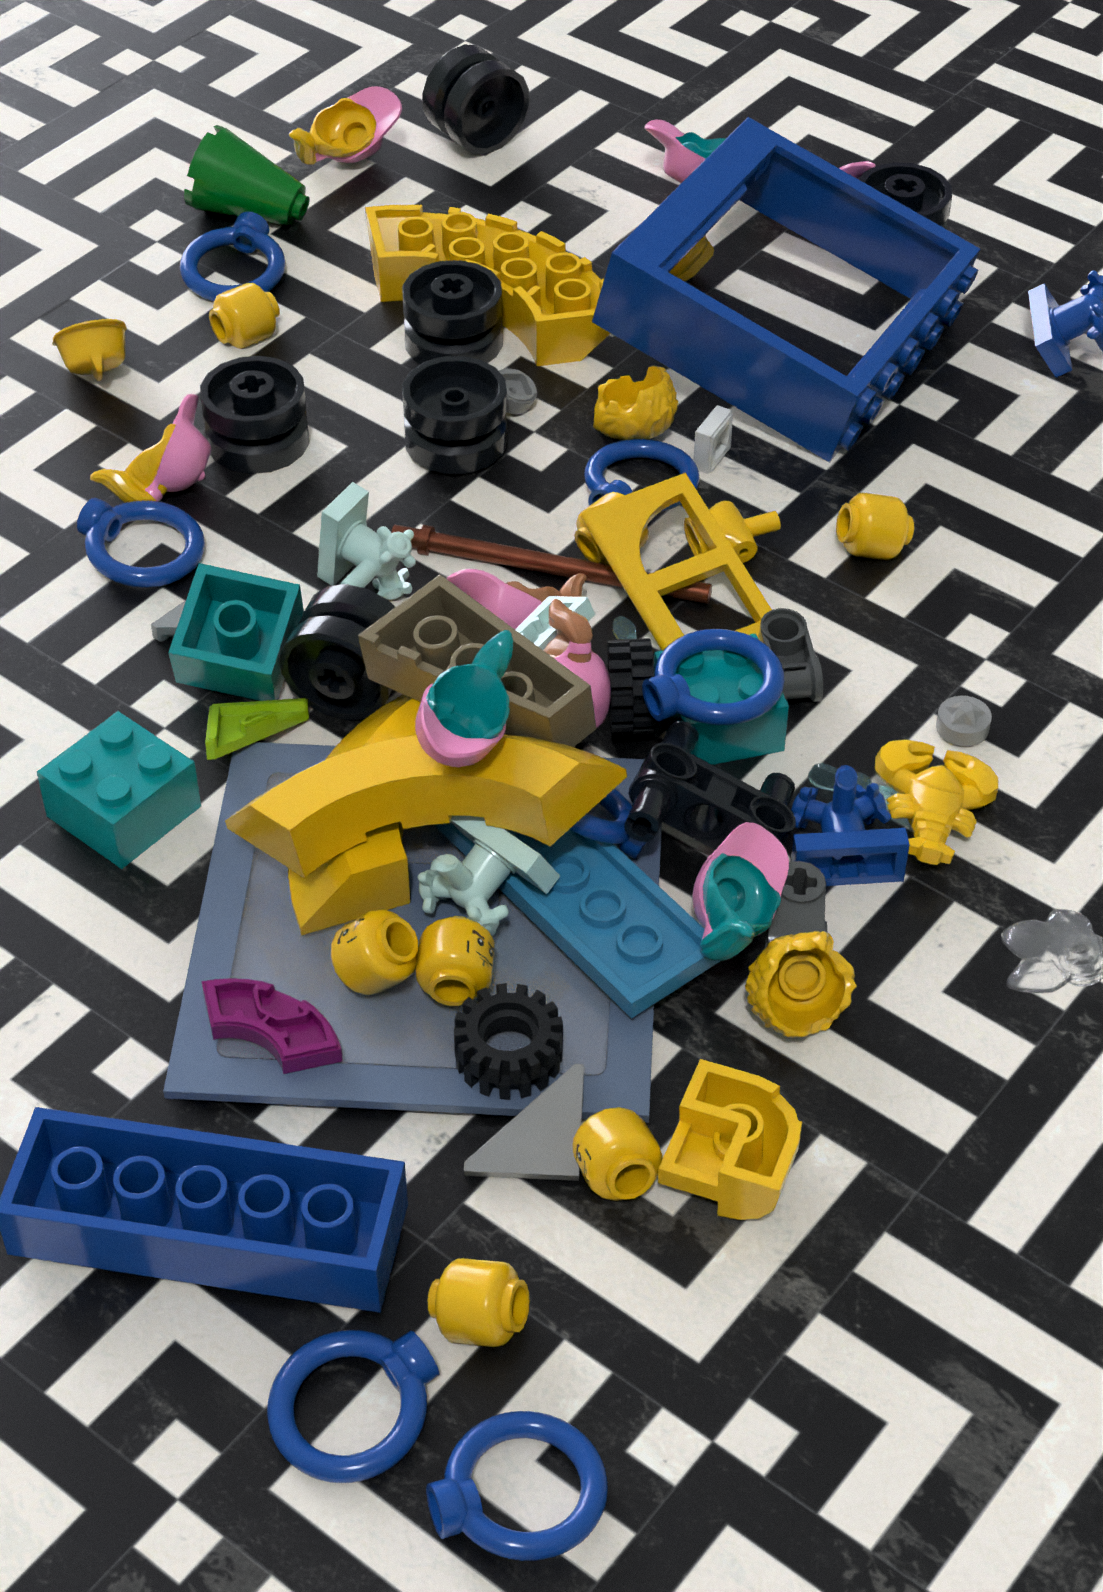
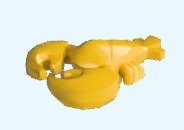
[875,740,998,865]

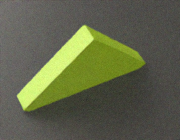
[205,698,309,760]

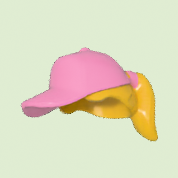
[289,86,402,165]
[90,394,211,503]

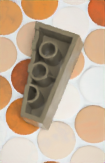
[358,574,597,747]

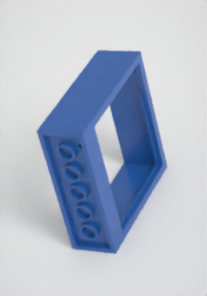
[592,117,980,463]

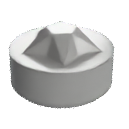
[499,368,537,414]
[936,696,992,746]

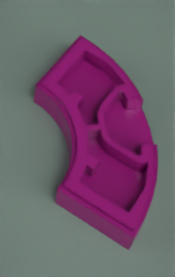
[201,978,343,1074]

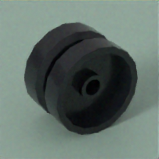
[422,44,529,154]
[859,162,952,230]
[402,260,503,364]
[200,356,309,474]
[402,356,508,474]
[279,584,395,720]

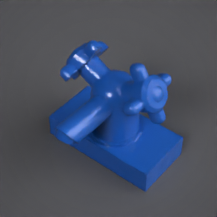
[1028,270,1103,378]
[791,765,910,886]

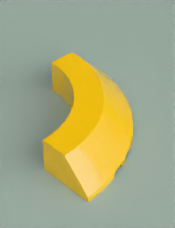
[365,205,610,366]
[288,694,421,936]
[225,734,627,878]

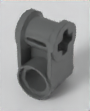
[759,608,823,703]
[765,861,827,948]

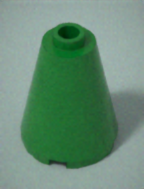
[184,125,310,226]

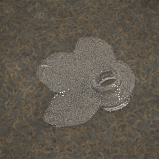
[1001,909,1103,993]

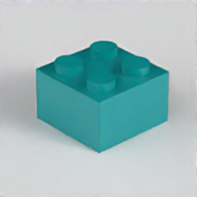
[168,563,304,701]
[654,633,789,765]
[37,711,201,869]

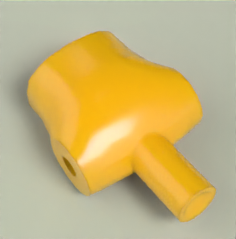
[684,501,781,563]

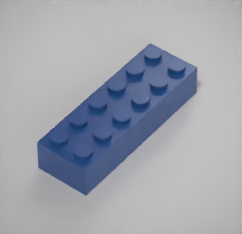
[0,1107,408,1313]

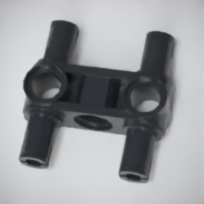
[624,721,796,850]

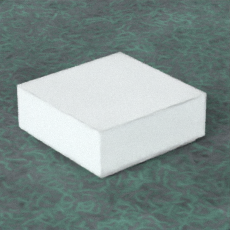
[694,405,733,474]

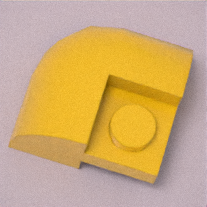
[658,1059,802,1220]

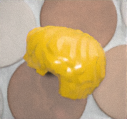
[593,365,678,440]
[745,931,857,1038]

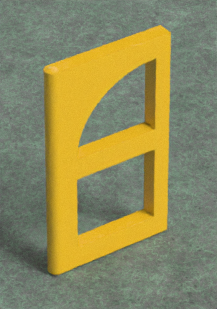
[580,473,772,650]

